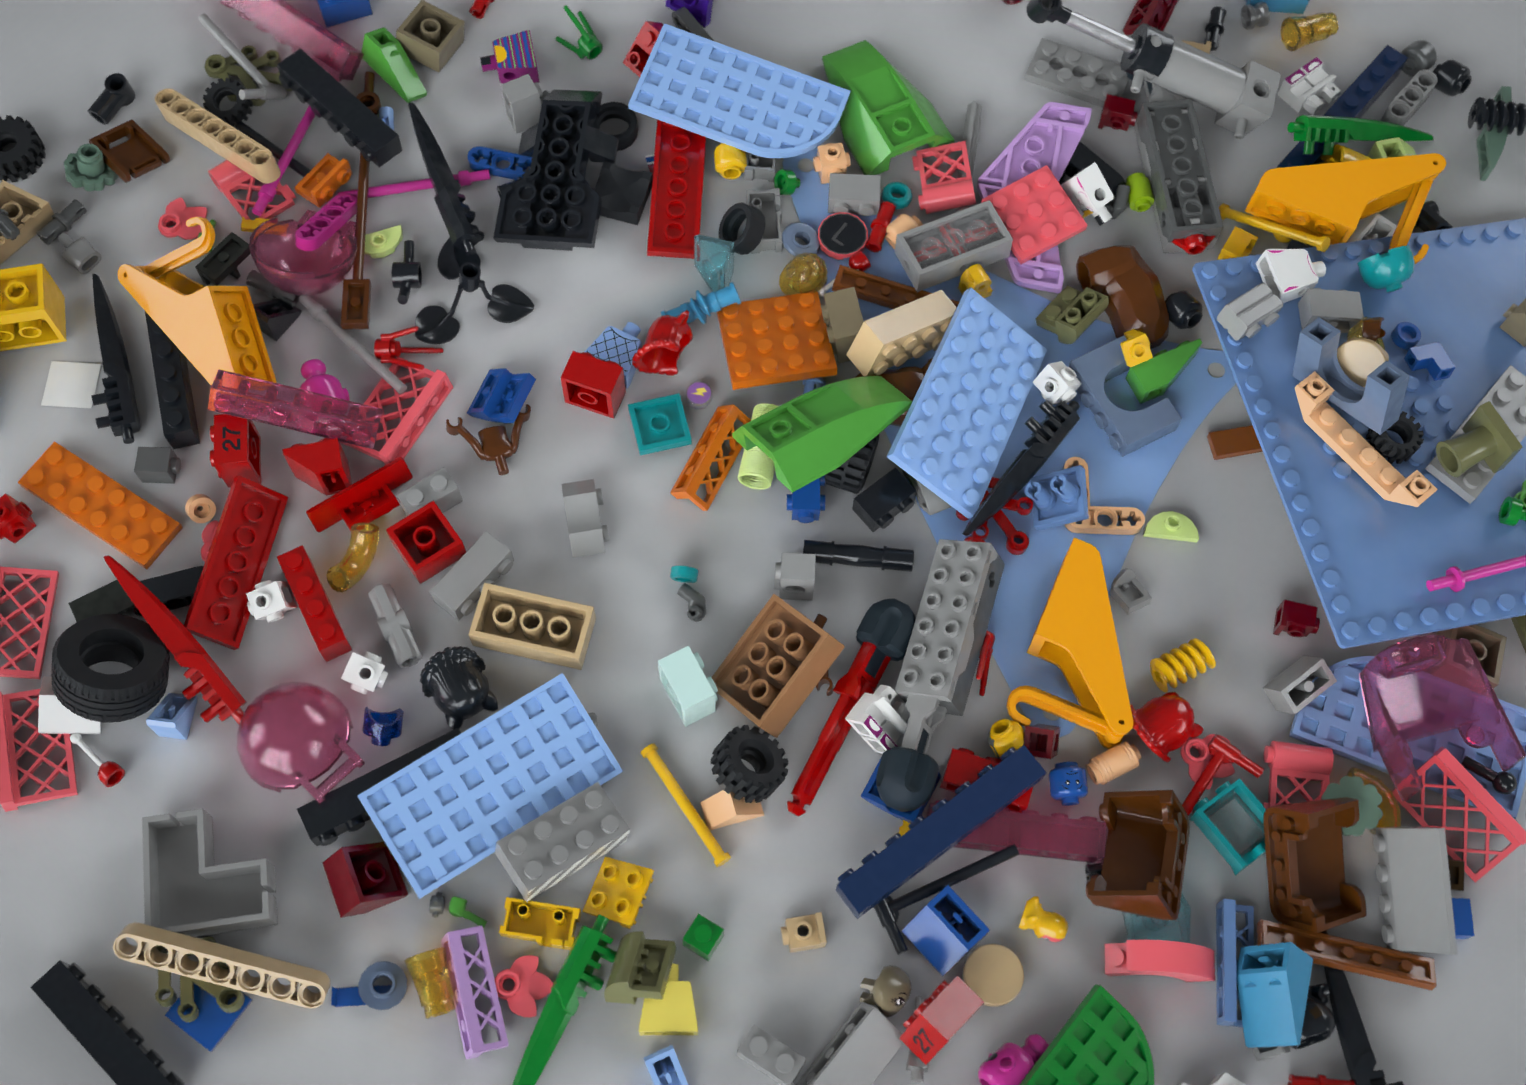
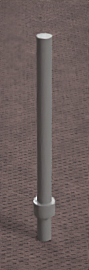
[299,293,407,394]

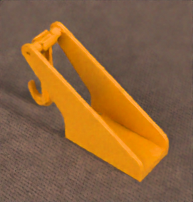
[1244,153,1446,264]
[118,217,278,395]
[1006,538,1134,749]

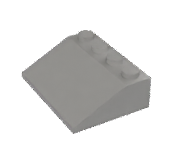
[1373,826,1457,955]

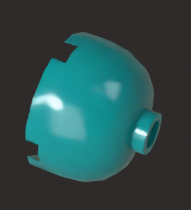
[1358,245,1415,293]

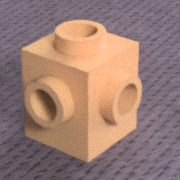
[813,142,850,184]

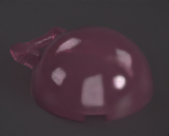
[249,210,357,296]
[237,682,365,804]

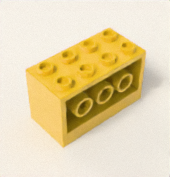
[0,263,67,351]

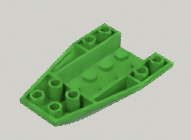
[822,40,955,175]
[732,376,912,493]

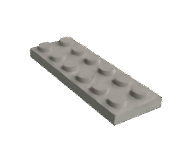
[1425,365,1526,504]

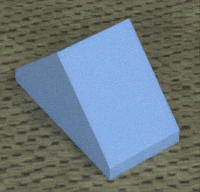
[146,693,197,740]
[643,1045,688,1085]

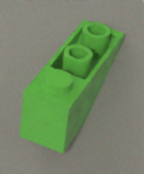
[360,27,427,103]
[1125,339,1202,404]

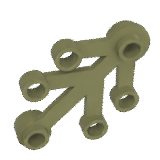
[205,45,293,106]
[155,936,244,1022]

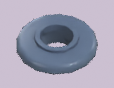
[782,222,820,258]
[358,961,407,1010]

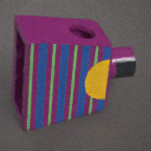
[480,30,540,84]

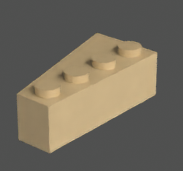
[0,180,54,265]

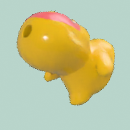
[1018,896,1068,942]

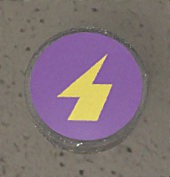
[686,381,712,409]

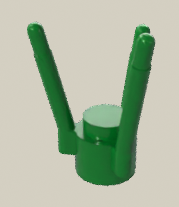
[555,5,603,60]

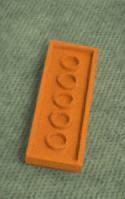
[18,441,183,570]

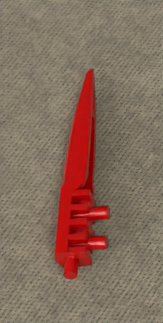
[104,556,250,726]

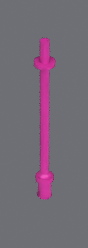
[1426,555,1526,592]

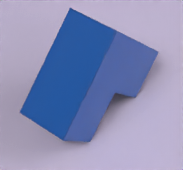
[1404,342,1456,381]
[1452,898,1474,939]

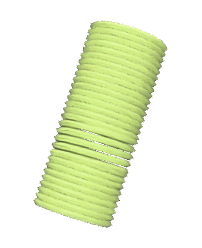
[737,403,779,490]

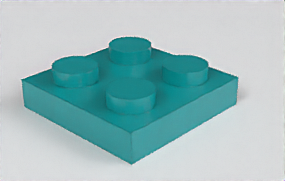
[628,393,692,456]

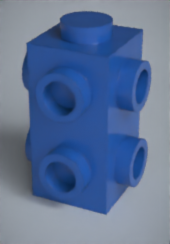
[786,475,825,523]

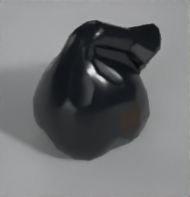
[1291,983,1335,1050]

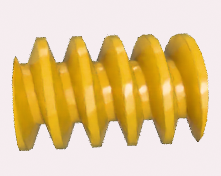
[1150,638,1216,693]

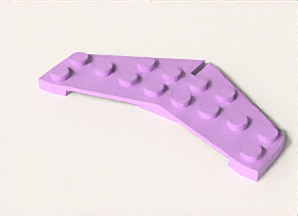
[977,102,1092,293]

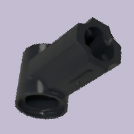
[88,73,135,125]
[1414,201,1452,232]

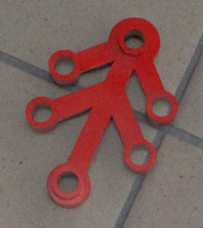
[956,477,1033,555]

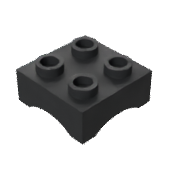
[594,161,653,225]

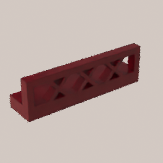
[1122,0,1178,35]

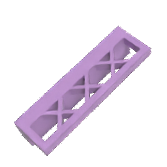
[441,926,509,1060]

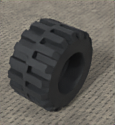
[825,434,879,494]

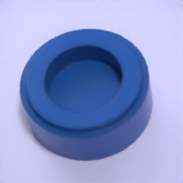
[1391,322,1421,349]

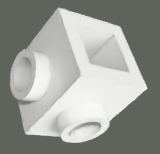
[1033,361,1082,405]
[246,580,297,623]
[341,651,388,695]

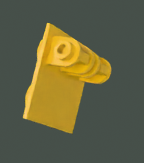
[582,856,654,929]

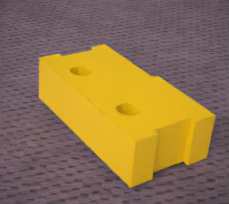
[499,897,582,950]

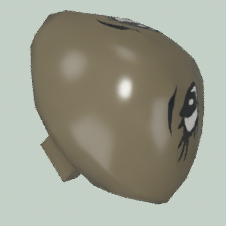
[860,966,911,1017]

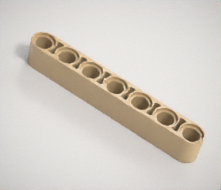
[155,88,281,183]
[113,922,330,1009]

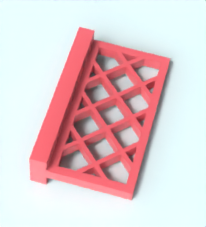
[339,357,453,465]
[0,567,59,679]
[0,689,78,812]
[1390,747,1526,883]

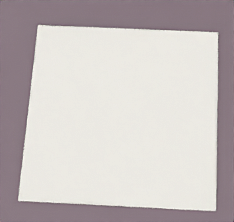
[41,361,101,408]

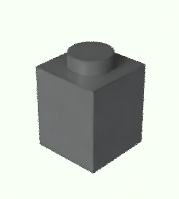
[134,447,181,484]

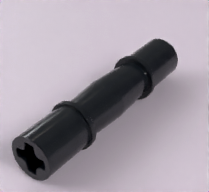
[803,540,914,572]

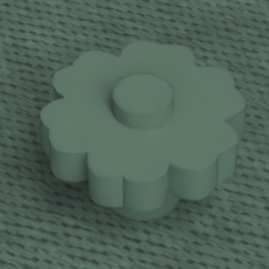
[64,144,119,192]
[1321,776,1383,837]

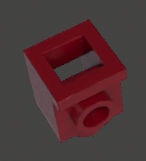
[1098,94,1138,131]
[1273,599,1320,638]
[1023,724,1061,759]

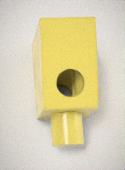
[639,964,698,1036]

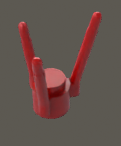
[374,326,444,370]
[976,631,995,696]

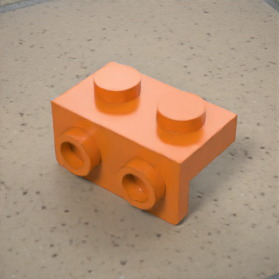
[294,153,353,208]

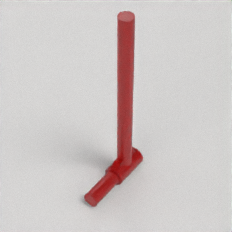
[1182,734,1264,817]

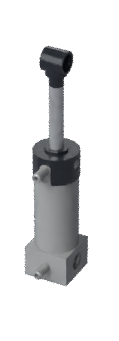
[1026,0,1281,139]

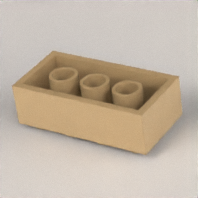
[846,290,957,376]
[468,583,596,670]

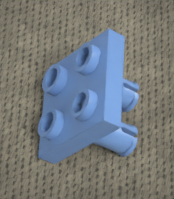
[1025,465,1089,531]

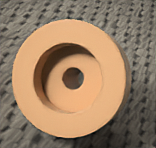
[185,494,216,523]

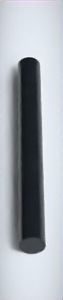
[235,121,311,177]

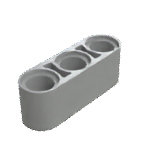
[1380,70,1438,126]

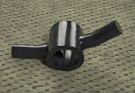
[392,240,422,304]

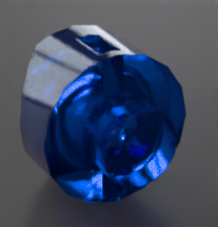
[362,707,404,746]

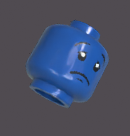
[1049,762,1088,806]

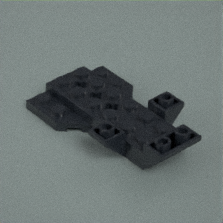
[493,89,619,251]

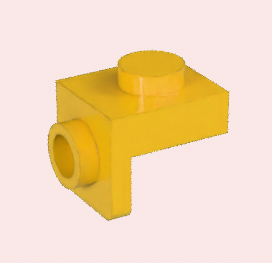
[1120,329,1153,367]

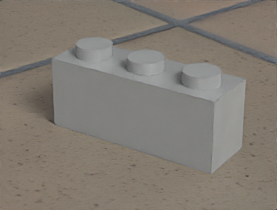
[430,531,514,621]

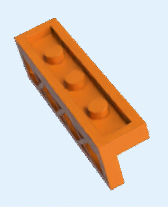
[670,404,751,511]

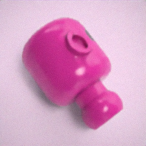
[297,359,350,426]
[978,1034,1049,1085]

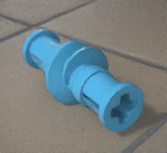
[661,282,741,324]

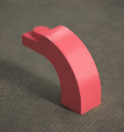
[1105,940,1215,982]

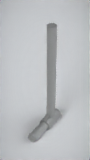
[198,13,287,100]

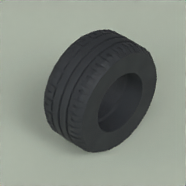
[51,614,170,723]

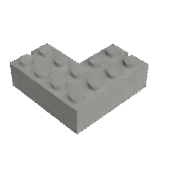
[142,809,278,937]

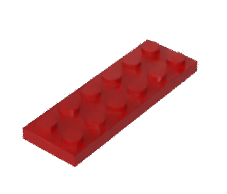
[647,119,706,259]
[184,475,288,650]

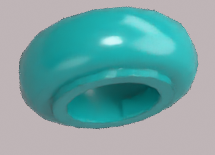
[882,182,913,209]

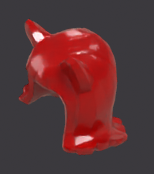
[632,310,693,376]
[1130,692,1204,763]

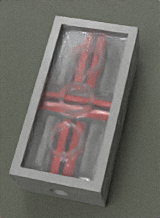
[895,200,1013,292]

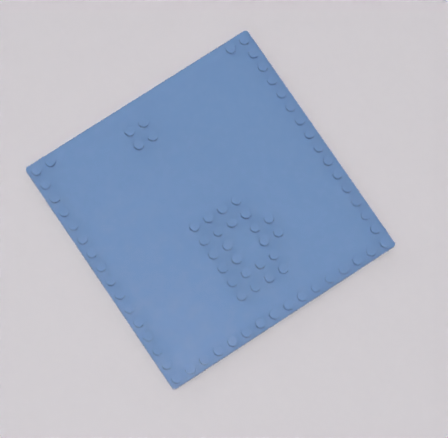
[1192,218,1526,649]

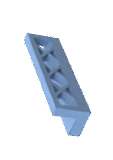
[1216,899,1254,1027]

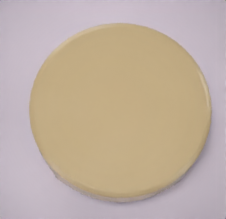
[1337,337,1389,387]
[962,944,1024,1007]

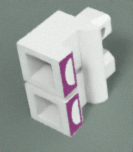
[1277,57,1341,115]
[845,685,910,754]

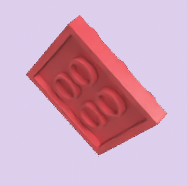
[981,165,1088,264]

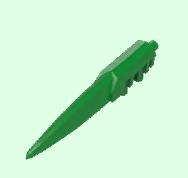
[1287,115,1434,155]
[513,914,617,1085]

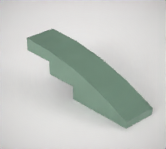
[1476,86,1512,181]

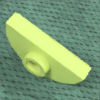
[351,225,403,258]
[1143,511,1199,543]

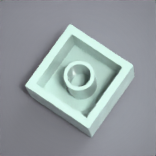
[658,645,718,727]

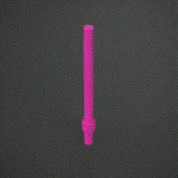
[252,105,315,216]
[338,169,490,198]

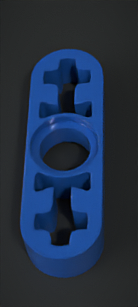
[467,146,532,180]

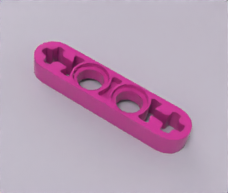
[295,194,357,251]

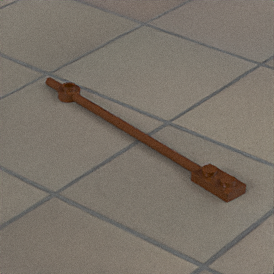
[341,71,381,329]

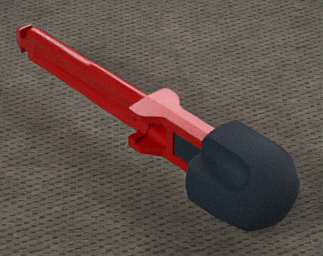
[787,598,916,816]

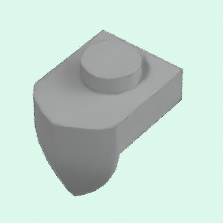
[1110,568,1152,615]

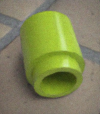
[1126,173,1154,212]

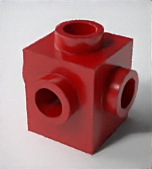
[0,493,36,543]

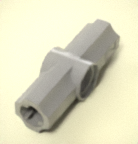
[368,584,423,668]

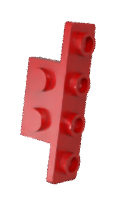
[306,457,413,533]

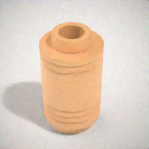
[1086,741,1141,785]

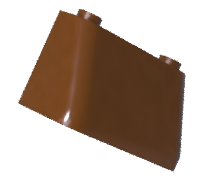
[1086,790,1190,920]
[1263,797,1367,933]

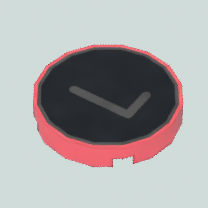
[818,212,868,260]

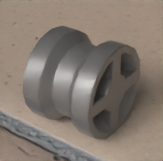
[1241,2,1269,30]

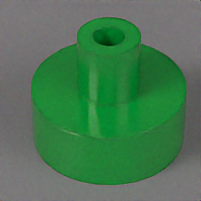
[774,169,800,195]
[1499,496,1526,526]

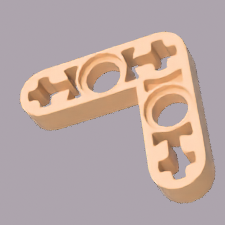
[1062,457,1145,535]

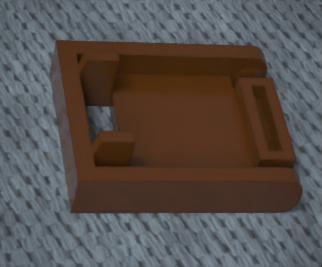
[89,119,170,183]

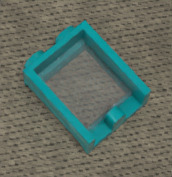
[1190,778,1266,876]

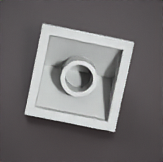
[38,676,101,735]

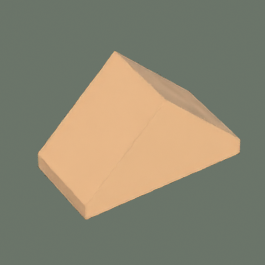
[700,790,764,831]

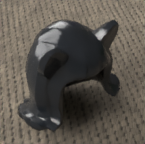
[420,646,498,730]

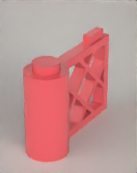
[912,141,976,214]
[208,160,296,220]
[1262,741,1334,809]

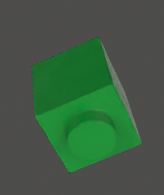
[682,913,724,961]

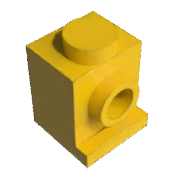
[1217,226,1258,260]

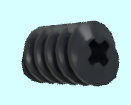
[1468,97,1526,136]

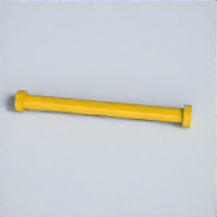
[1219,204,1330,252]
[640,743,731,867]

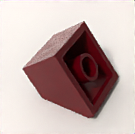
[322,841,409,918]

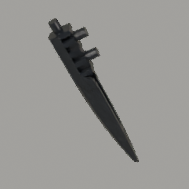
[408,102,484,256]
[91,274,140,444]
[962,399,1080,536]
[1320,930,1404,1085]

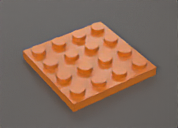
[716,291,837,390]

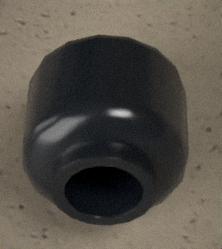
[1433,60,1472,96]
[1165,291,1203,329]

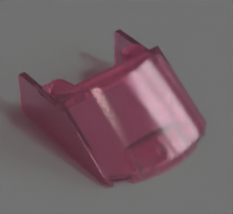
[1359,635,1526,801]

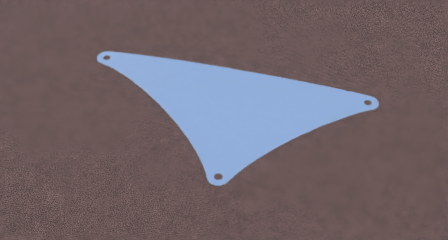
[783,148,1236,737]

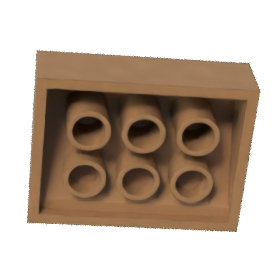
[712,594,845,738]

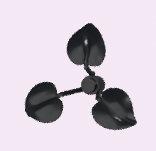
[415,238,534,344]

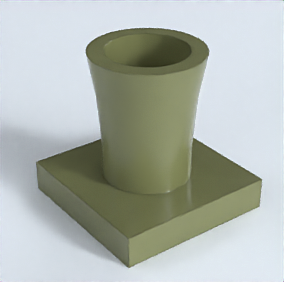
[1436,401,1523,477]

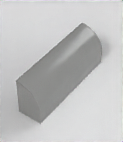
[796,1002,904,1085]

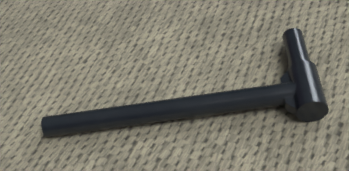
[874,844,1020,955]

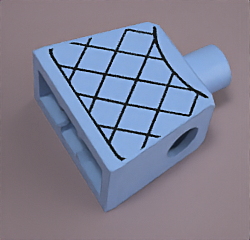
[585,322,642,388]

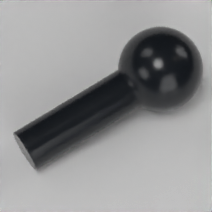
[1461,756,1517,794]

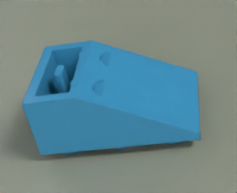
[1236,942,1313,1048]

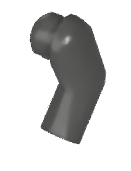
[1105,185,1131,220]
[677,583,706,622]

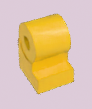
[958,264,993,298]

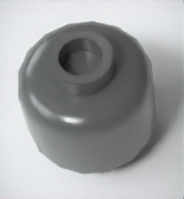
[1401,40,1437,77]

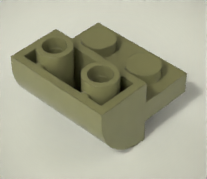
[1036,285,1109,344]
[604,931,677,1004]

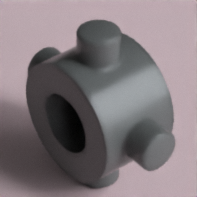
[429,892,445,918]

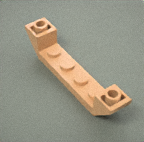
[1295,371,1438,507]

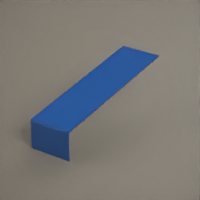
[331,985,400,1007]

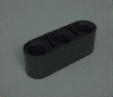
[1065,142,1126,204]
[134,566,204,616]

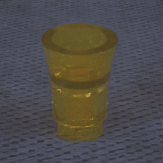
[1281,12,1339,51]
[404,947,456,1019]

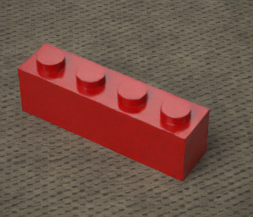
[277,545,352,662]

